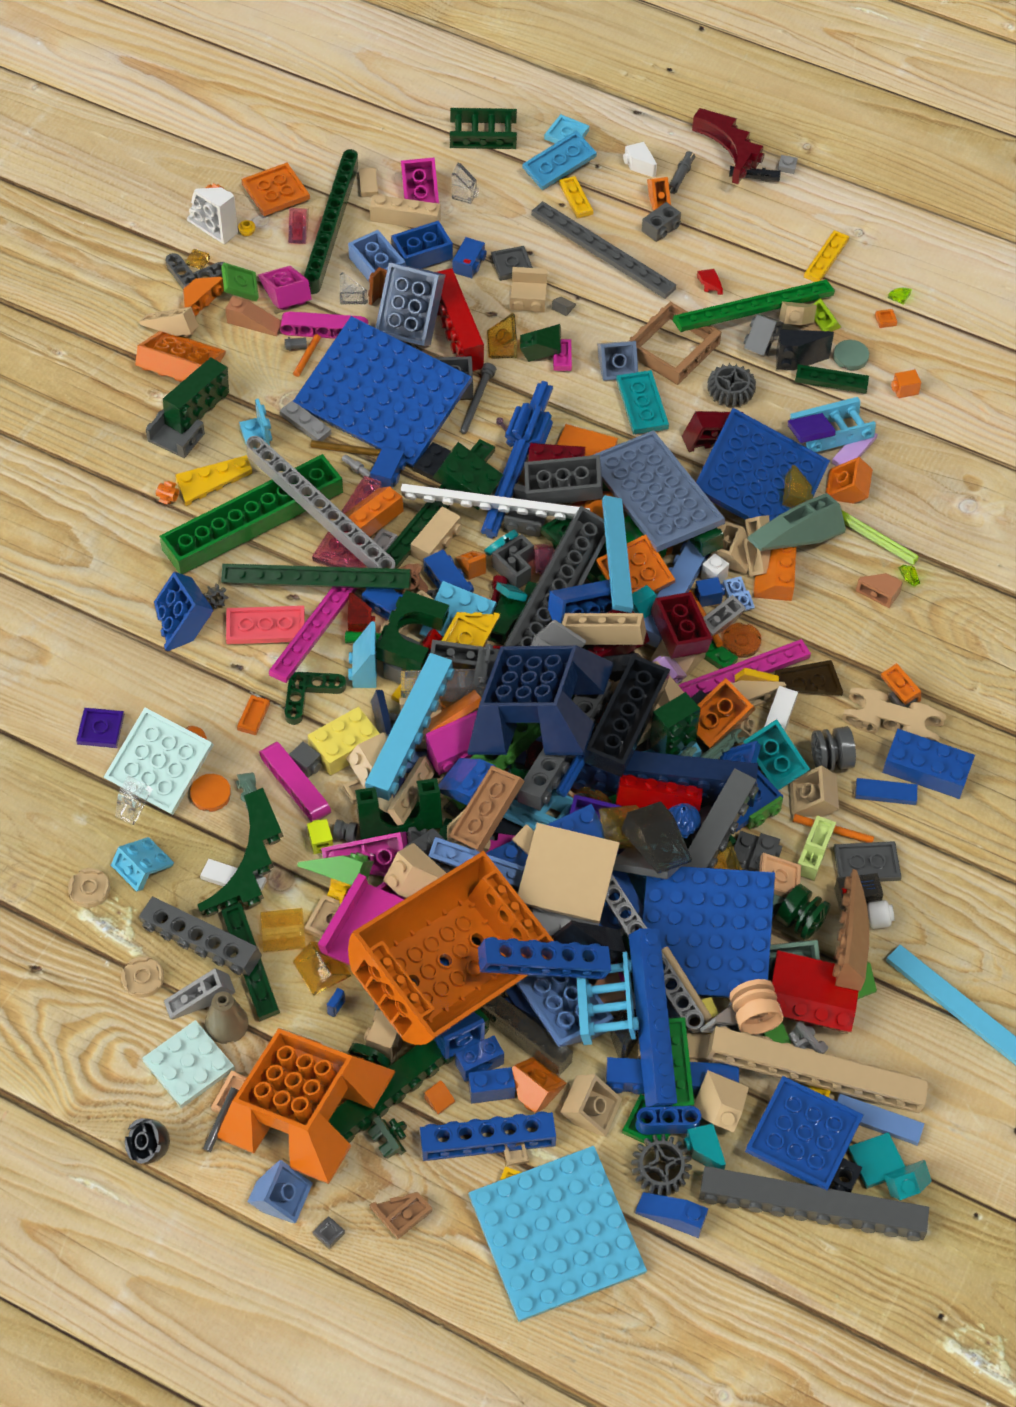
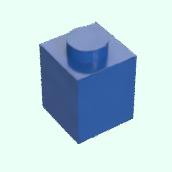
[694,577,725,607]

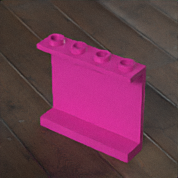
[318,874,404,965]

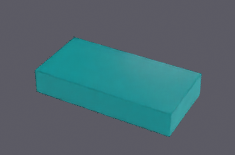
[495,582,527,602]

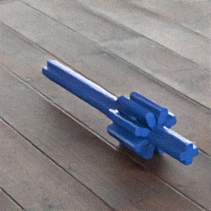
[481,381,553,538]

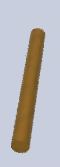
[311,440,381,456]

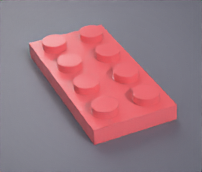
[226,606,305,644]

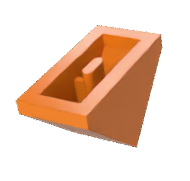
[456,550,486,580]

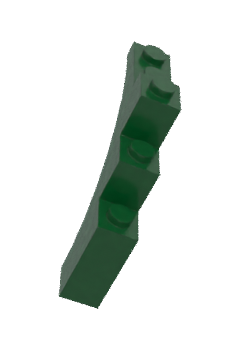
[488,581,537,645]
[197,788,284,916]

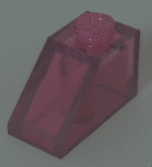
[288,208,309,244]
[533,544,554,575]

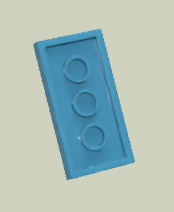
[522,130,597,190]

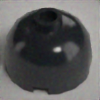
[125,1118,170,1164]

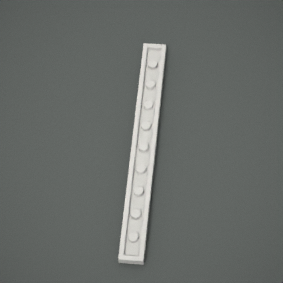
[401,484,590,520]

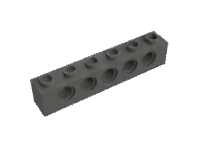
[139,896,262,977]

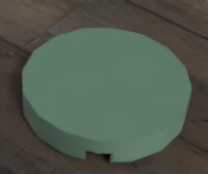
[833,340,870,371]

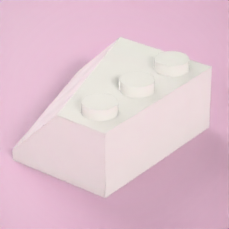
[187,187,238,244]

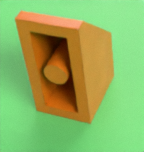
[647,177,671,211]

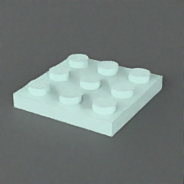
[142,1020,235,1108]

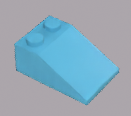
[348,622,377,688]

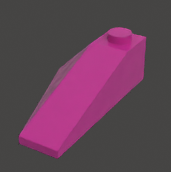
[321,832,408,877]

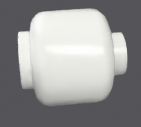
[867,900,895,929]

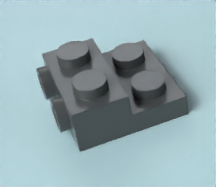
[728,831,783,871]

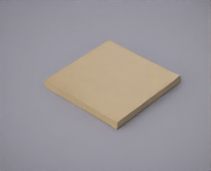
[518,823,620,924]

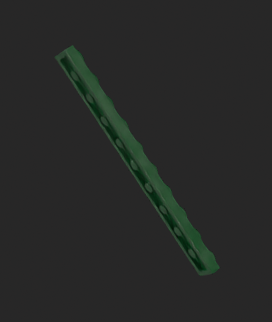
[384,439,495,569]
[221,563,412,590]

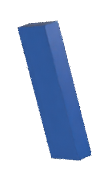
[855,778,918,805]

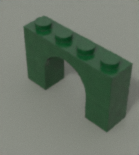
[375,590,449,674]
[355,778,443,840]

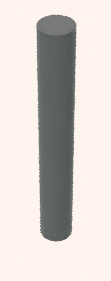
[203,1087,239,1152]

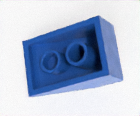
[438,758,496,805]

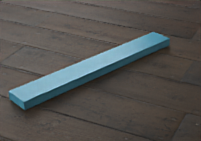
[602,495,633,613]
[886,945,1016,1065]

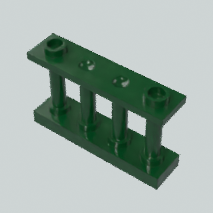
[450,108,517,149]

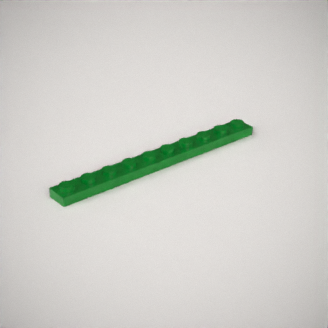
[673,279,835,332]

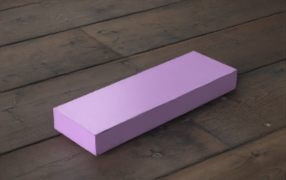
[832,433,878,466]

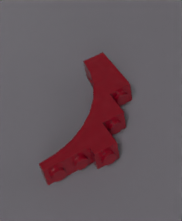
[692,108,765,184]

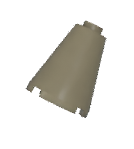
[205,991,248,1044]

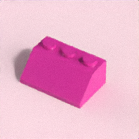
[426,710,478,775]

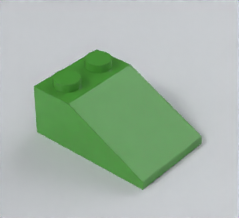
[297,852,374,885]

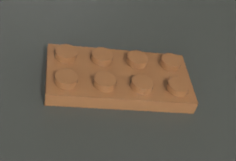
[449,765,525,852]

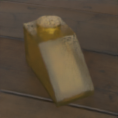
[782,465,813,508]

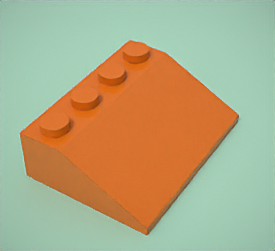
[135,331,226,381]

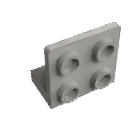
[530,620,586,648]

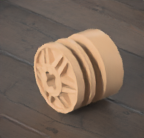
[729,979,784,1035]

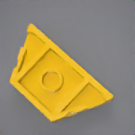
[441,612,500,680]

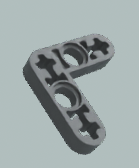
[165,253,225,289]

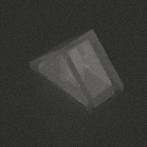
[340,272,368,304]

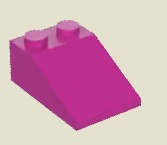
[401,157,439,204]
[258,265,312,310]

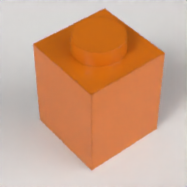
[891,369,922,398]

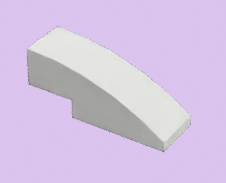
[764,686,798,731]

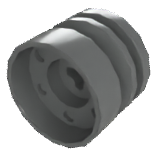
[811,726,856,771]

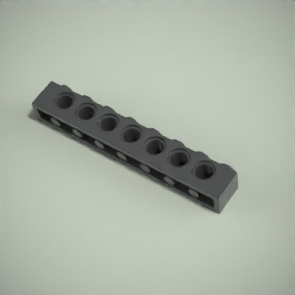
[518,681,613,811]

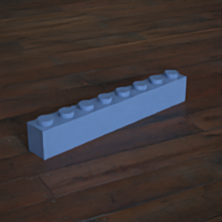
[644,539,710,648]

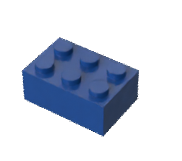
[391,221,453,269]

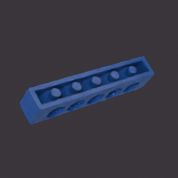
[478,937,611,979]
[420,1111,556,1161]

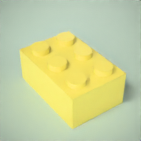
[308,706,380,776]

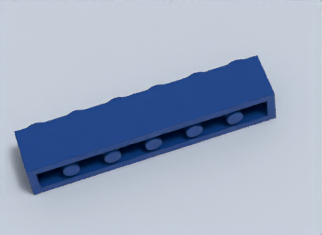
[606,1057,739,1096]

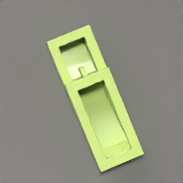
[798,816,836,881]

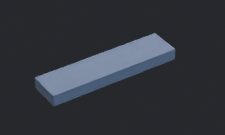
[837,1094,925,1146]

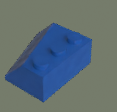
[154,572,214,651]

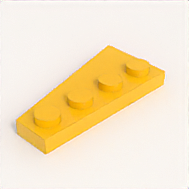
[175,455,252,506]

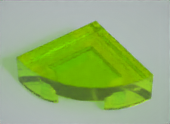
[888,288,912,305]
[898,564,920,586]

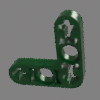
[285,672,346,725]

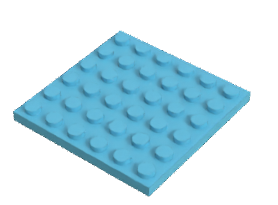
[468,1146,647,1322]

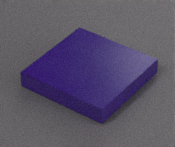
[788,413,836,443]
[77,707,125,748]

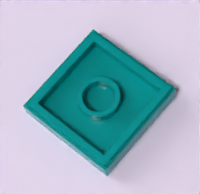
[848,1132,905,1189]

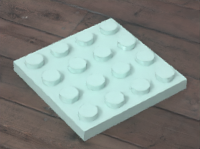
[104,708,214,815]

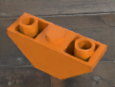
[183,277,224,316]

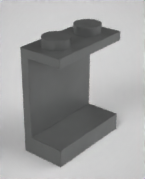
[146,410,205,459]
[504,484,547,538]

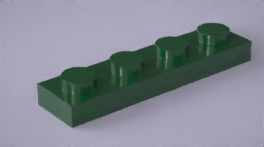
[795,364,869,394]

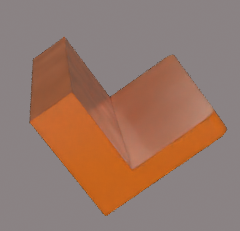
[881,663,921,705]

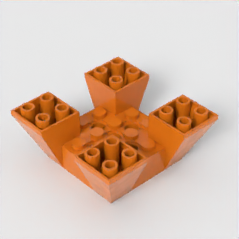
[217,1028,395,1184]

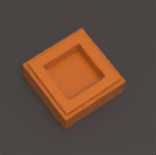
[875,309,897,328]

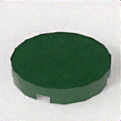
[348,1043,391,1068]

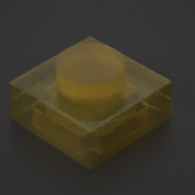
[186,249,210,270]

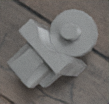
[788,1021,828,1054]

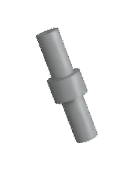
[342,454,370,480]

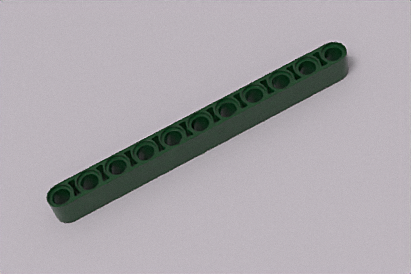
[304,149,358,294]

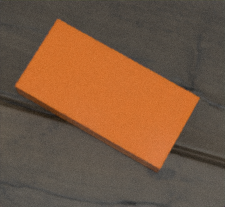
[237,695,270,735]

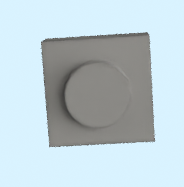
[778,155,798,174]

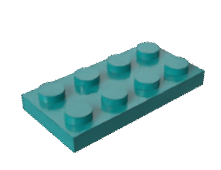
[616,370,669,435]

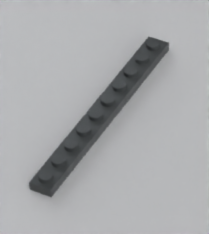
[532,201,676,299]

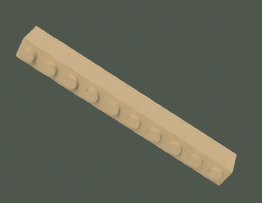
[707,1026,928,1113]

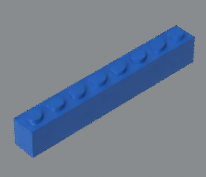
[629,928,677,1107]

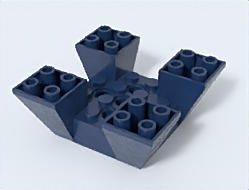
[467,645,613,755]

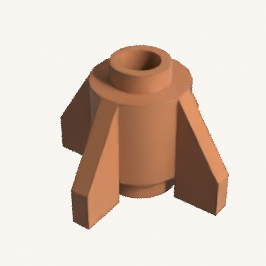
[397,564,428,594]

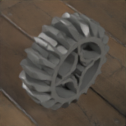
[707,363,756,407]
[631,1134,692,1196]

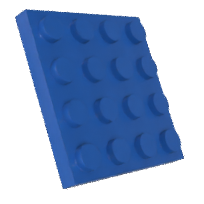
[745,1076,864,1191]

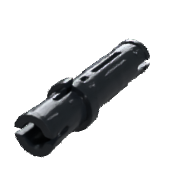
[729,166,781,181]

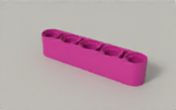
[280,311,369,339]
[259,741,331,822]

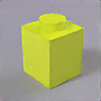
[307,819,333,854]

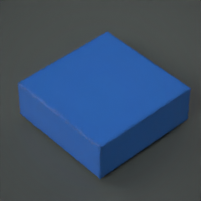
[327,988,345,1017]

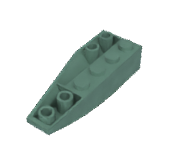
[747,493,846,551]

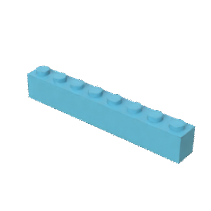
[365,653,455,801]

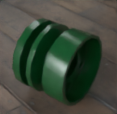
[776,884,831,940]

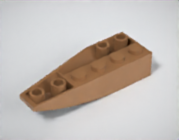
[833,869,869,991]

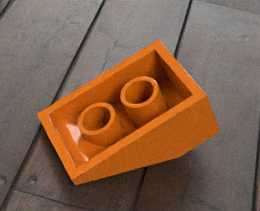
[697,678,756,748]

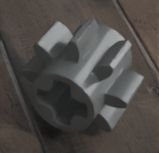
[203,583,229,609]

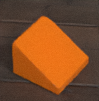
[424,1080,455,1115]

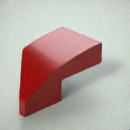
[697,269,723,295]

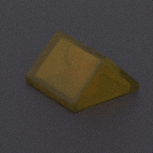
[487,313,517,359]
[293,941,351,996]

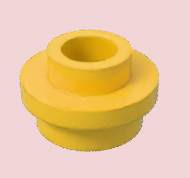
[238,220,256,236]

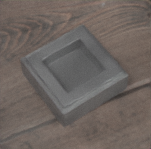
[313,1216,345,1249]

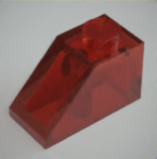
[348,592,376,632]

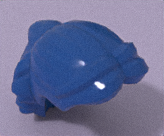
[661,803,701,839]

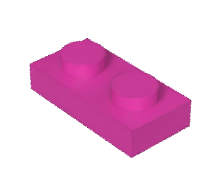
[553,339,572,371]

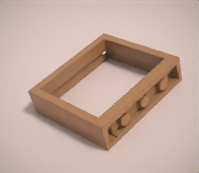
[629,301,722,385]

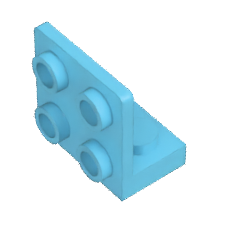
[239,399,272,449]
[111,837,174,892]

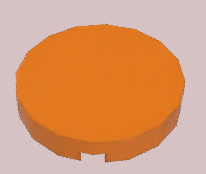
[190,774,231,812]

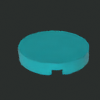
[484,529,519,556]

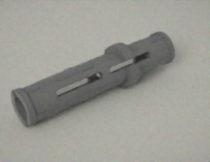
[669,151,695,194]

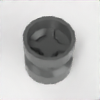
[333,819,358,842]

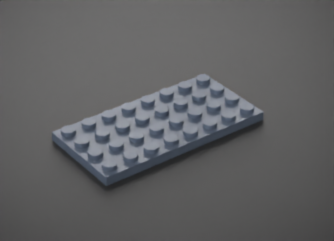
[591,430,725,552]

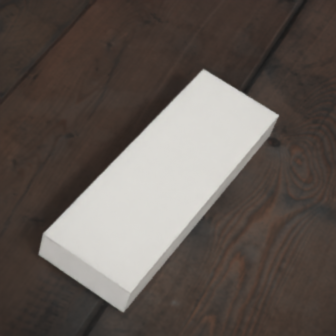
[200,859,266,891]

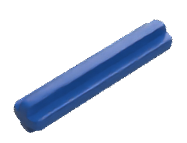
[556,755,585,797]

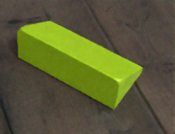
[813,298,841,331]

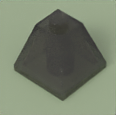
[610,1009,638,1058]

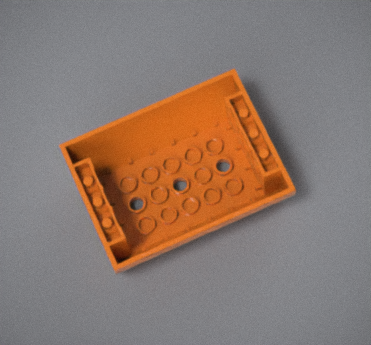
[348,850,554,1045]

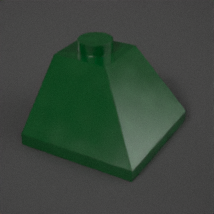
[520,324,562,362]

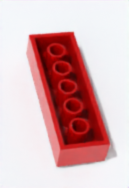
[437,268,484,371]

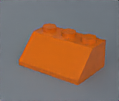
[345,486,404,537]
[753,546,796,601]

